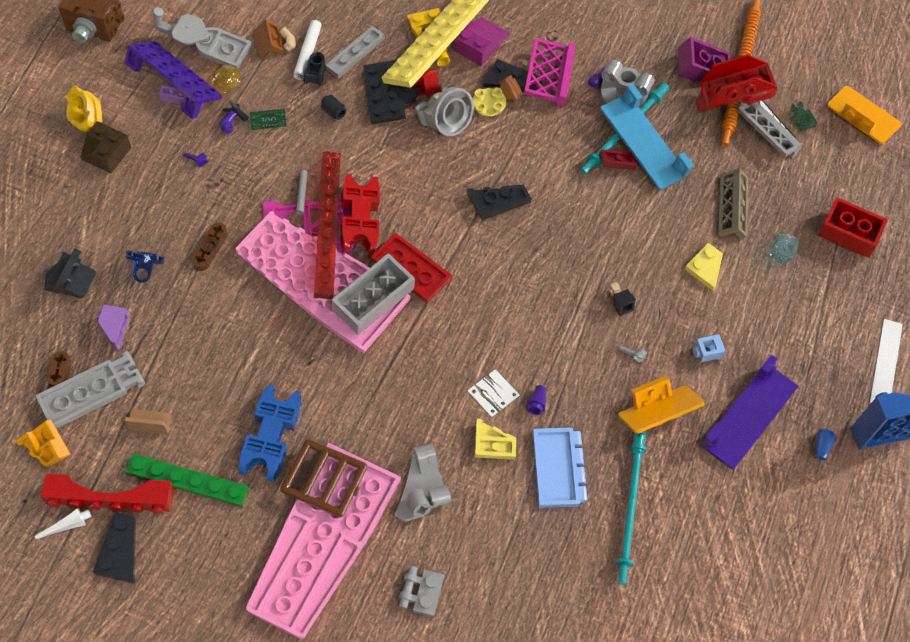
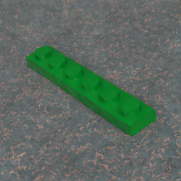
[125,453,249,507]

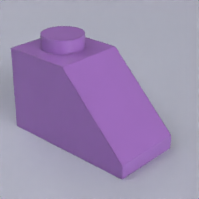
[97,305,130,351]

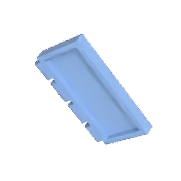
[533,428,588,508]

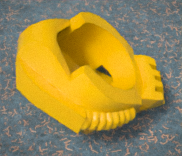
[65,85,102,132]

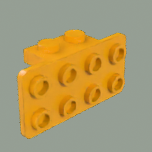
[827,86,902,144]
[618,376,705,433]

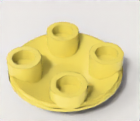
[472,88,506,116]

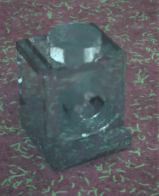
[770,232,799,264]

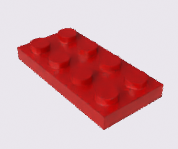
[371,233,452,303]

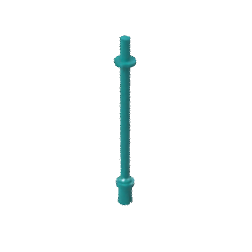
[580,82,670,175]
[615,431,647,585]

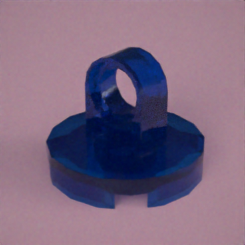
[125,250,165,283]

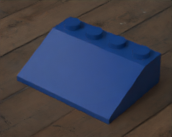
[850,392,910,450]

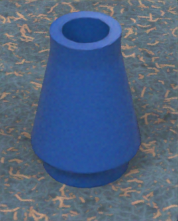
[815,429,836,460]

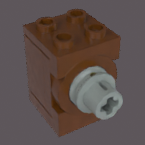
[58,0,125,43]

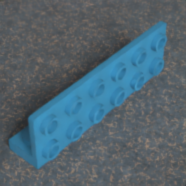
[600,84,694,191]

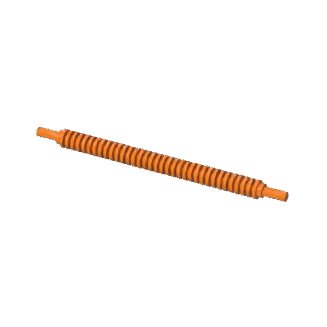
[721,0,761,147]

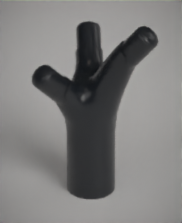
[223,100,249,122]

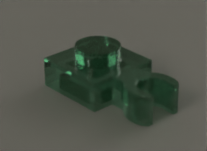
[790,101,817,131]

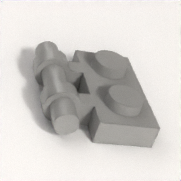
[399,566,445,618]

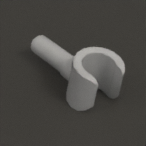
[619,346,647,363]

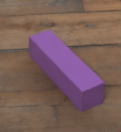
[159,85,205,109]

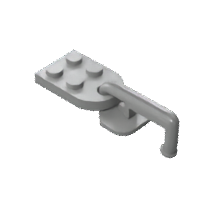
[153,7,252,70]

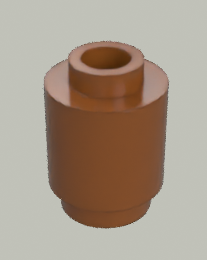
[499,75,523,102]

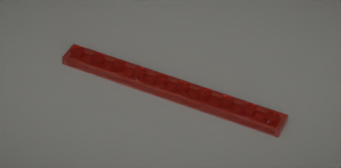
[313,151,341,300]

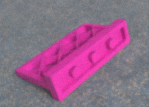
[524,38,576,108]

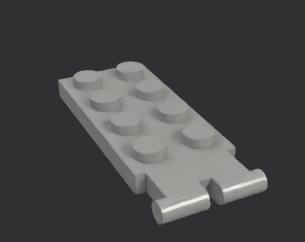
[35,351,145,429]

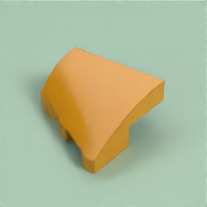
[15,419,70,468]

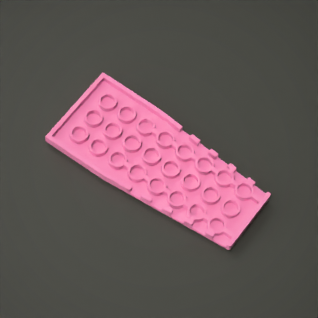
[236,211,410,354]

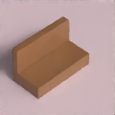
[124,409,172,434]

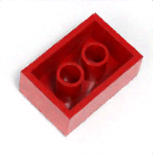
[818,197,888,258]

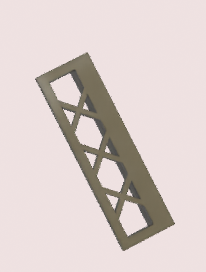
[719,168,748,239]

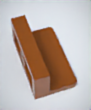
[253,19,284,58]

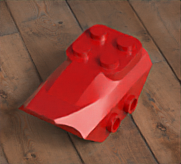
[695,54,777,113]

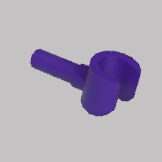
[183,152,209,167]

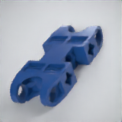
[239,384,301,482]

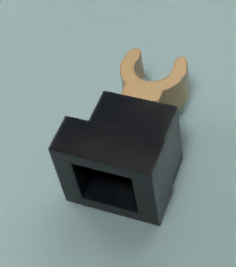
[609,282,636,317]

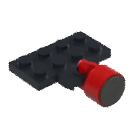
[363,60,442,124]

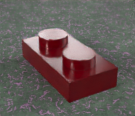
[599,149,637,170]

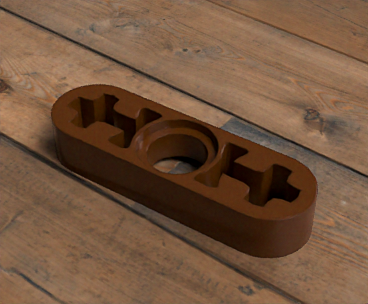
[192,223,227,271]

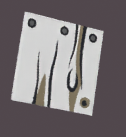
[468,369,520,417]

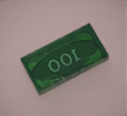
[250,109,287,130]

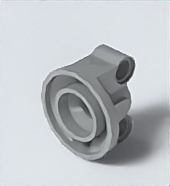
[600,59,655,108]
[415,85,474,136]

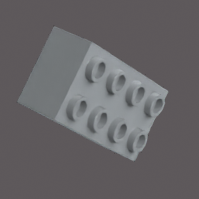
[331,253,415,335]

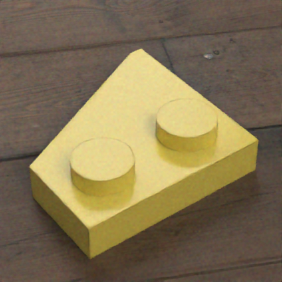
[685,243,723,291]
[475,419,516,460]

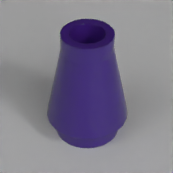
[526,385,547,415]

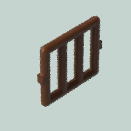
[280,439,368,518]

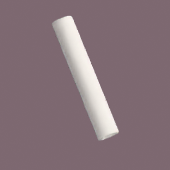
[293,20,322,80]

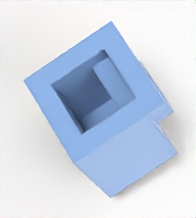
[693,334,726,362]

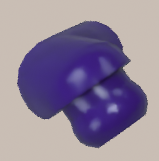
[588,67,605,87]

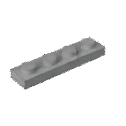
[326,26,385,79]

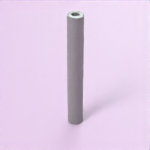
[296,170,308,215]

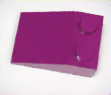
[454,17,510,66]
[678,37,731,81]

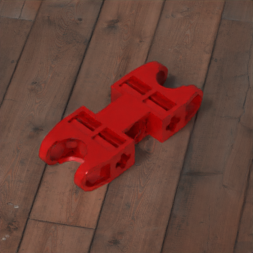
[340,174,380,255]

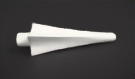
[35,509,92,539]

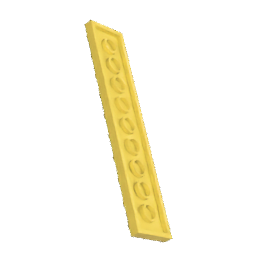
[382,0,489,88]

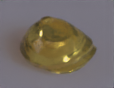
[207,64,241,94]

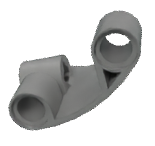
[394,443,452,522]

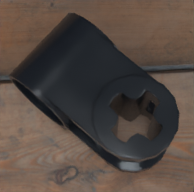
[304,52,326,86]

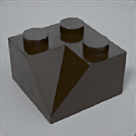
[80,121,131,173]

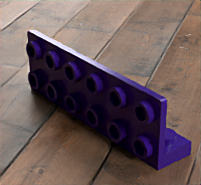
[124,41,222,119]
[701,354,798,470]

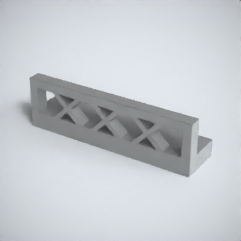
[737,102,802,158]

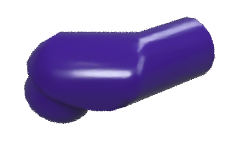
[220,111,237,134]

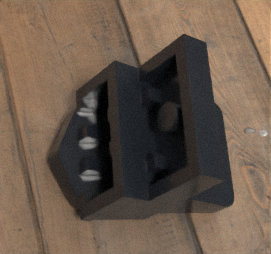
[43,248,96,298]

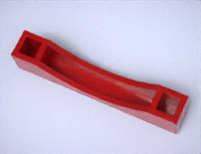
[41,473,174,514]

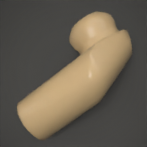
[279,27,296,52]

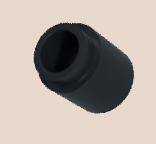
[321,95,347,120]

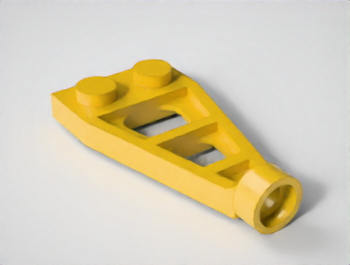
[407,8,450,66]

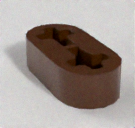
[46,351,71,387]

